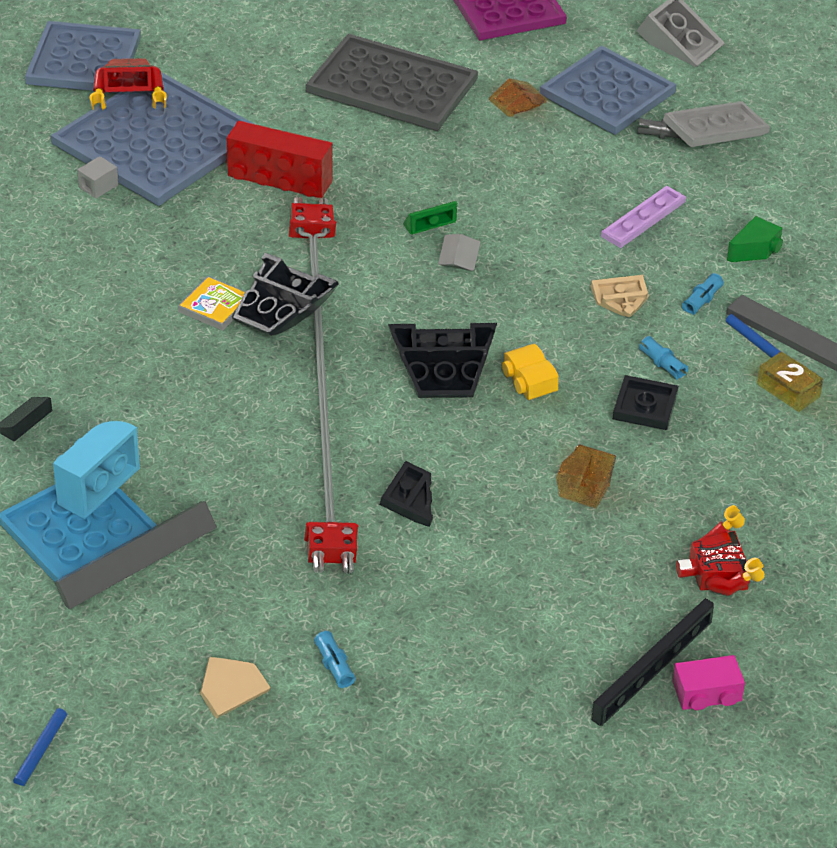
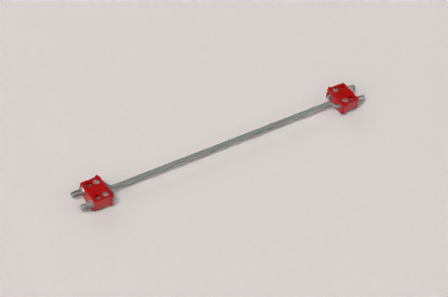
[289,197,359,573]

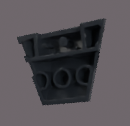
[233,252,339,336]
[388,323,497,398]

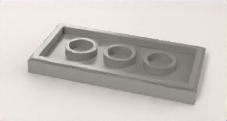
[663,101,771,147]

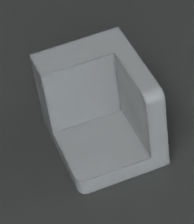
[77,157,119,198]
[439,234,480,271]

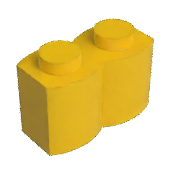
[502,343,559,400]

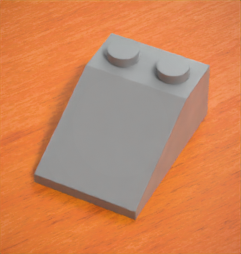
[637,0,725,67]

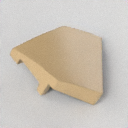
[591,275,649,317]
[199,657,271,719]

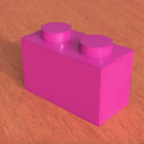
[672,655,745,710]

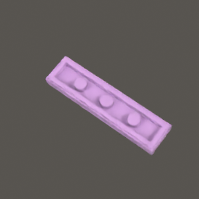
[601,186,686,248]

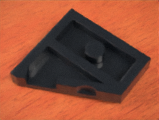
[379,461,433,527]

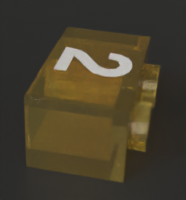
[757,351,823,412]

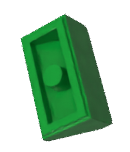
[403,201,457,235]

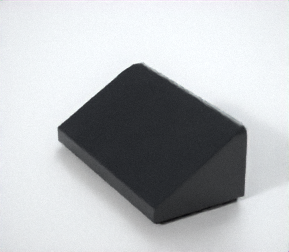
[0,397,52,442]

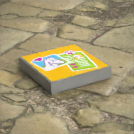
[178,276,245,331]

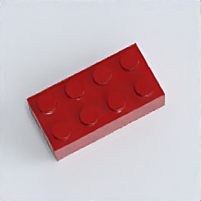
[226,120,333,198]

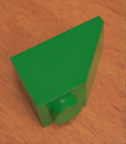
[727,216,783,262]

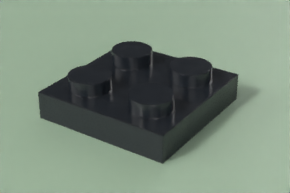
[613,375,679,430]

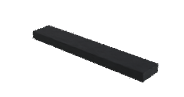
[591,598,714,726]

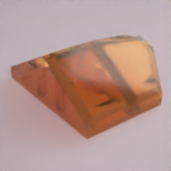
[489,78,547,117]
[556,444,616,508]

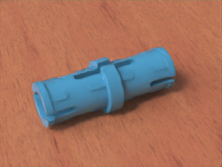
[682,273,724,315]
[639,336,688,380]
[314,631,356,688]

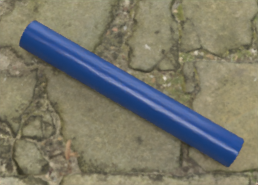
[726,314,789,366]
[13,708,67,786]

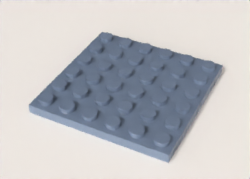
[51,72,254,206]

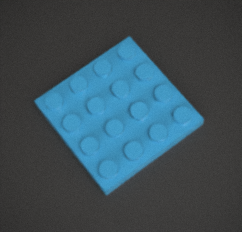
[0,485,157,581]

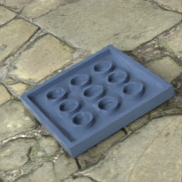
[25,21,141,93]
[540,45,676,135]

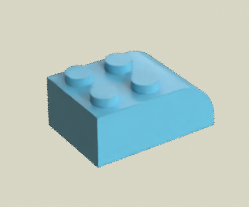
[53,421,140,519]

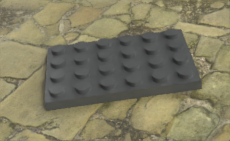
[306,34,478,131]

